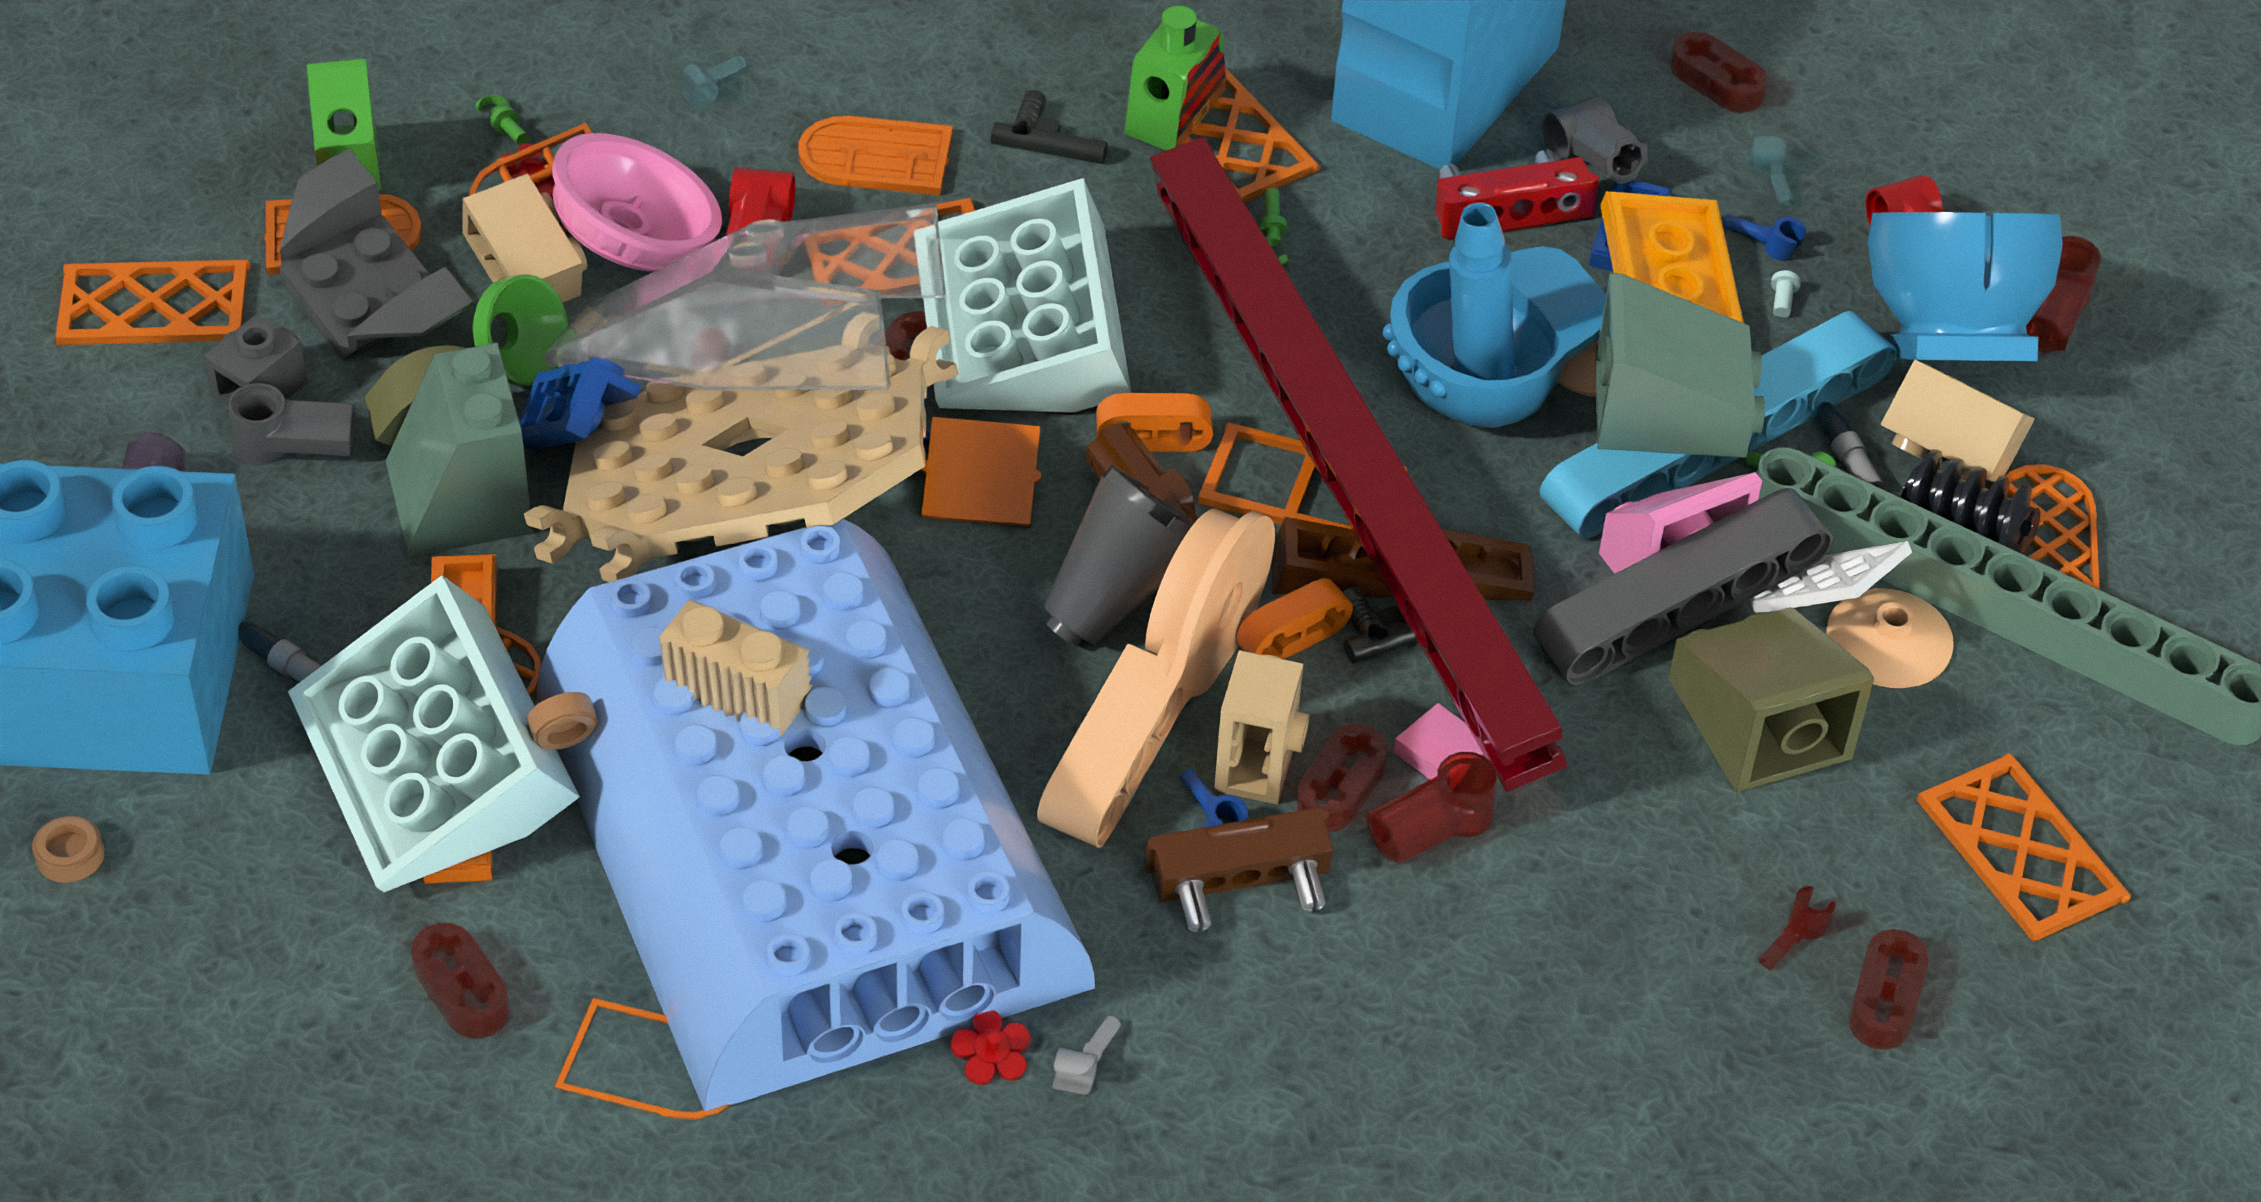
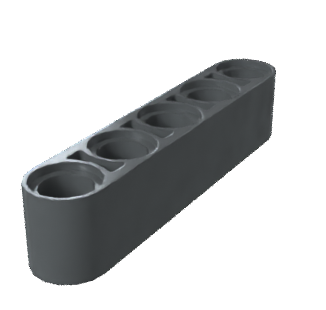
[1533,488,1833,685]

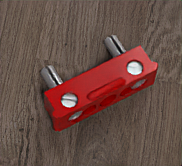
[1436,149,1599,239]

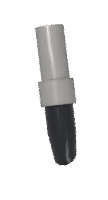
[1817,402,1884,489]
[239,621,321,682]

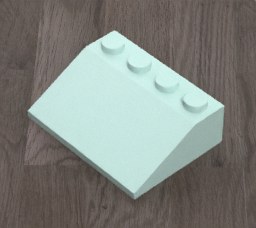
[915,178,1132,413]
[288,575,580,892]

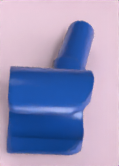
[1722,214,1807,261]
[1180,769,1248,827]

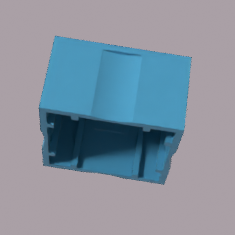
[1331,0,1566,170]

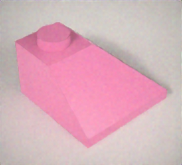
[1599,472,1762,574]

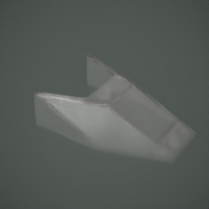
[545,203,946,390]

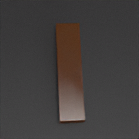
[1272,517,1535,601]

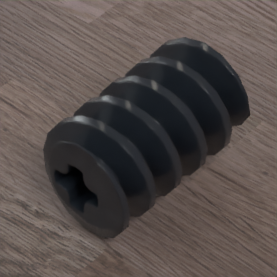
[1900,449,2040,555]

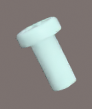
[1771,270,1801,318]

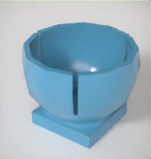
[1868,212,2063,361]

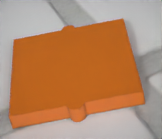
[921,417,1042,527]

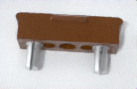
[1143,807,1334,932]

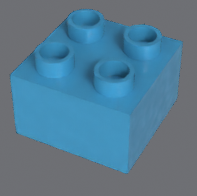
[0,460,255,774]

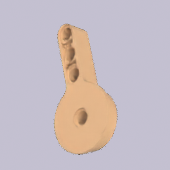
[1037,509,1275,848]

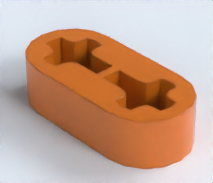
[1096,393,1213,452]
[1236,578,1353,659]

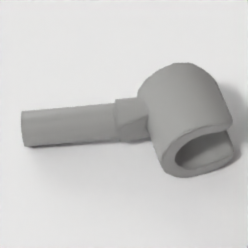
[1052,1016,1121,1095]

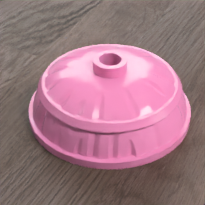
[552,133,722,272]

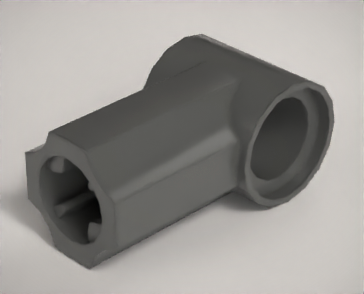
[1542,95,1648,184]
[228,383,356,466]

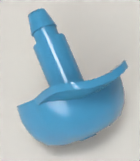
[1382,203,1606,428]

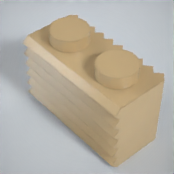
[659,600,813,736]

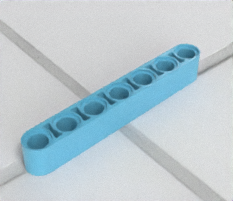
[1539,311,1897,539]

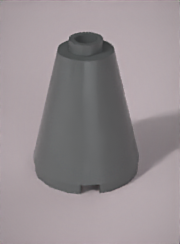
[1044,464,1194,647]

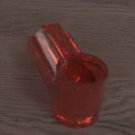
[2026,236,2101,354]
[1367,752,1497,864]

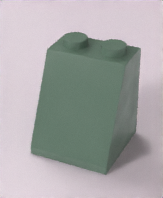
[1595,273,1765,458]
[386,343,533,557]

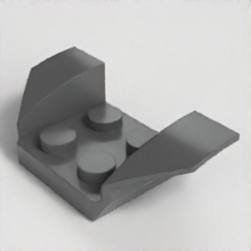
[280,149,474,360]

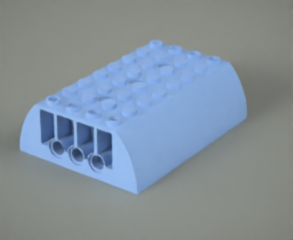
[537,519,1095,1112]

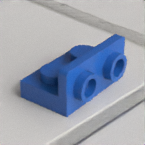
[519,357,642,450]

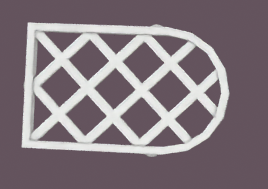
[1745,541,1912,613]

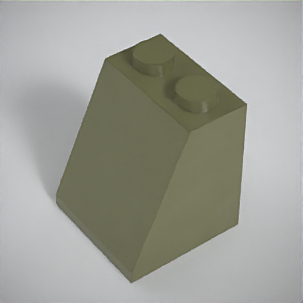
[1668,607,1874,793]

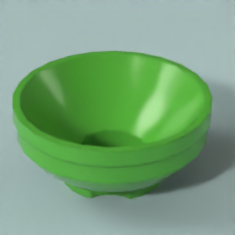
[472,274,569,386]

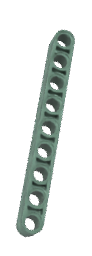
[1757,447,2261,745]

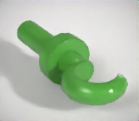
[475,95,530,146]
[1258,188,1288,265]

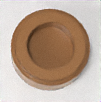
[526,692,598,750]
[32,816,104,883]

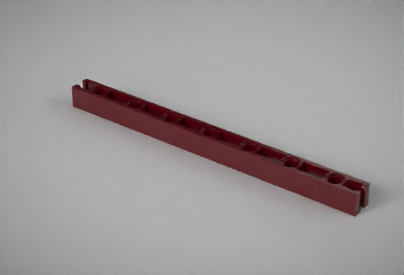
[1150,136,1567,792]

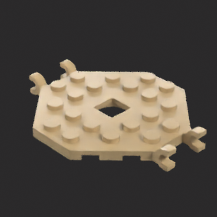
[524,310,958,582]

